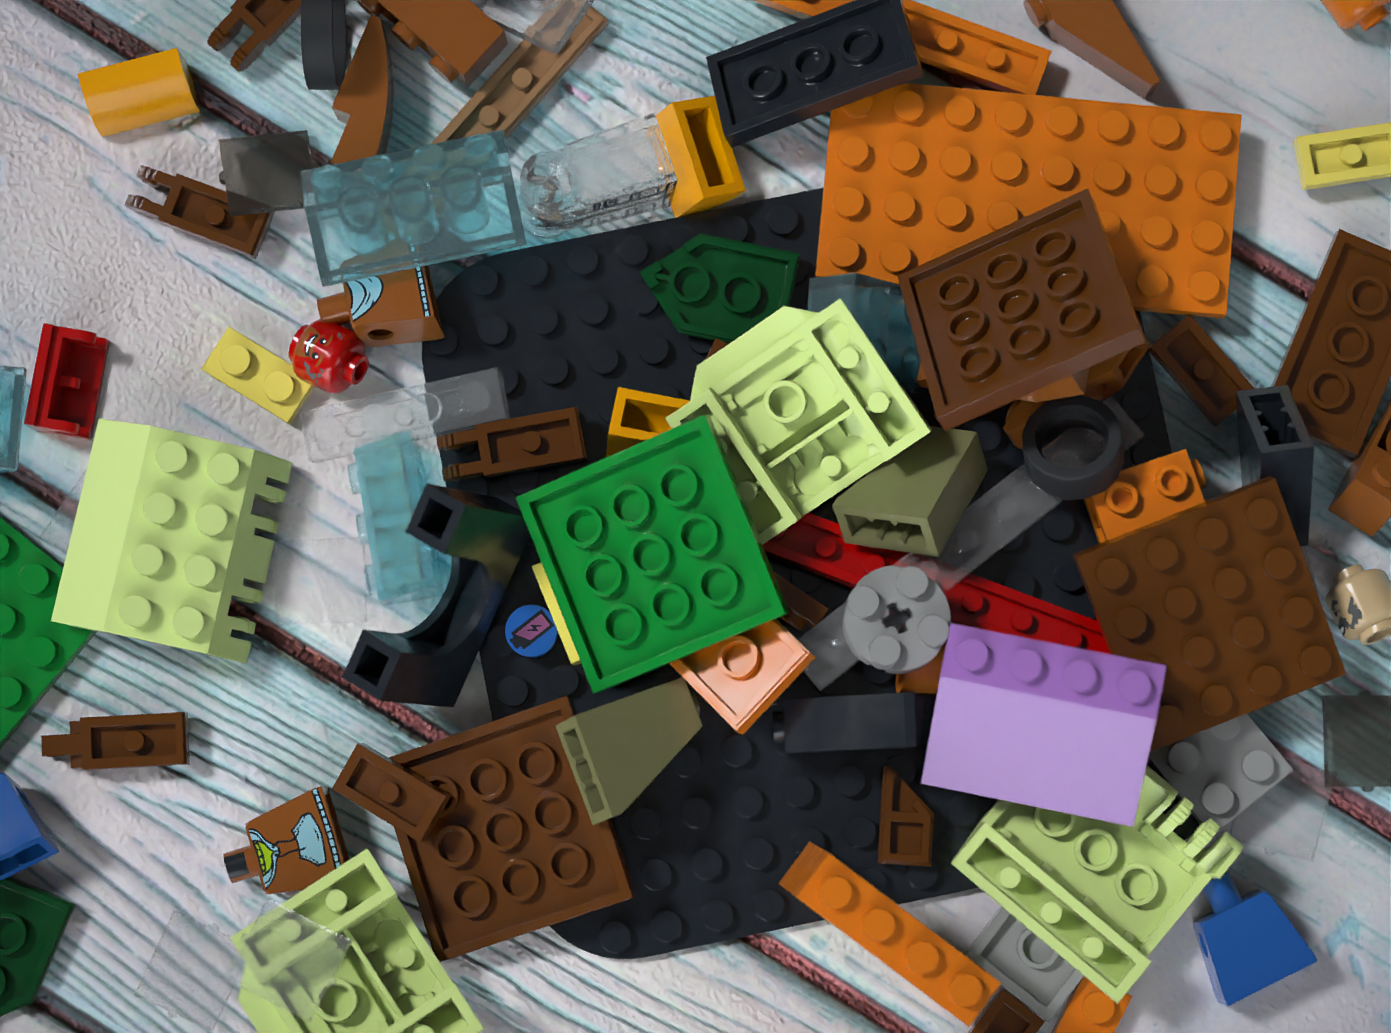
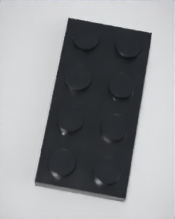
[706,0,924,148]

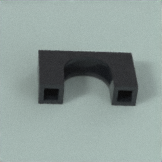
[342,483,530,708]

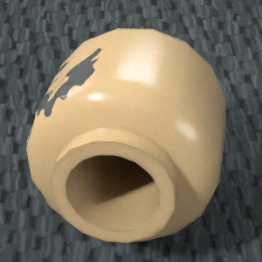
[1325,564,1391,645]

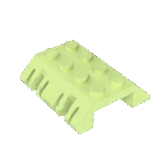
[51,419,293,663]
[951,765,1244,1004]

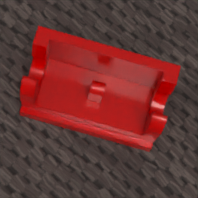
[24,323,110,440]

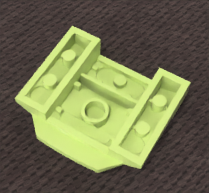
[665,298,932,545]
[230,848,484,1033]

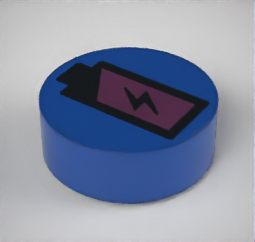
[505,605,558,658]

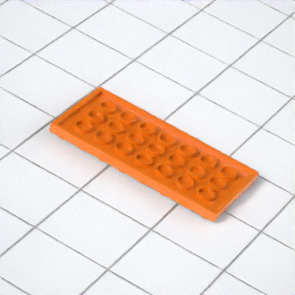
[815,83,1242,319]

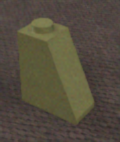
[832,426,988,557]
[555,677,702,825]

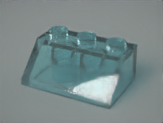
[347,431,445,606]

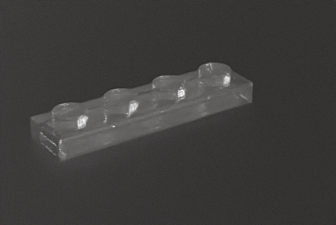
[299,368,510,463]

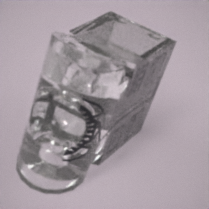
[518,113,678,239]

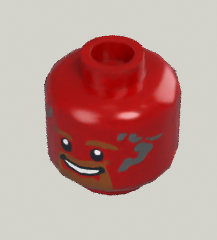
[289,319,369,394]

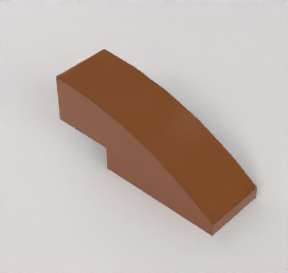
[331,15,394,188]

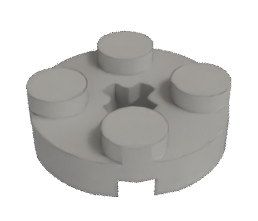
[842,566,951,674]

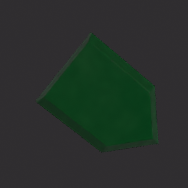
[639,233,801,344]
[0,876,76,1017]

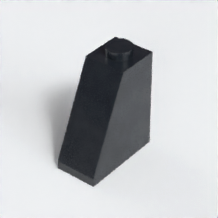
[1236,385,1314,547]
[772,692,917,754]

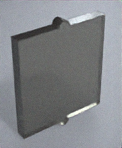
[218,130,319,217]
[1322,690,1391,792]

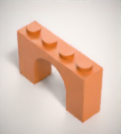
[778,841,1001,1027]

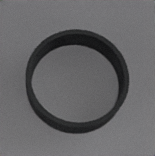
[301,0,347,90]

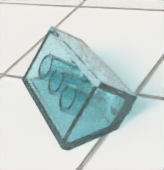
[300,130,527,287]

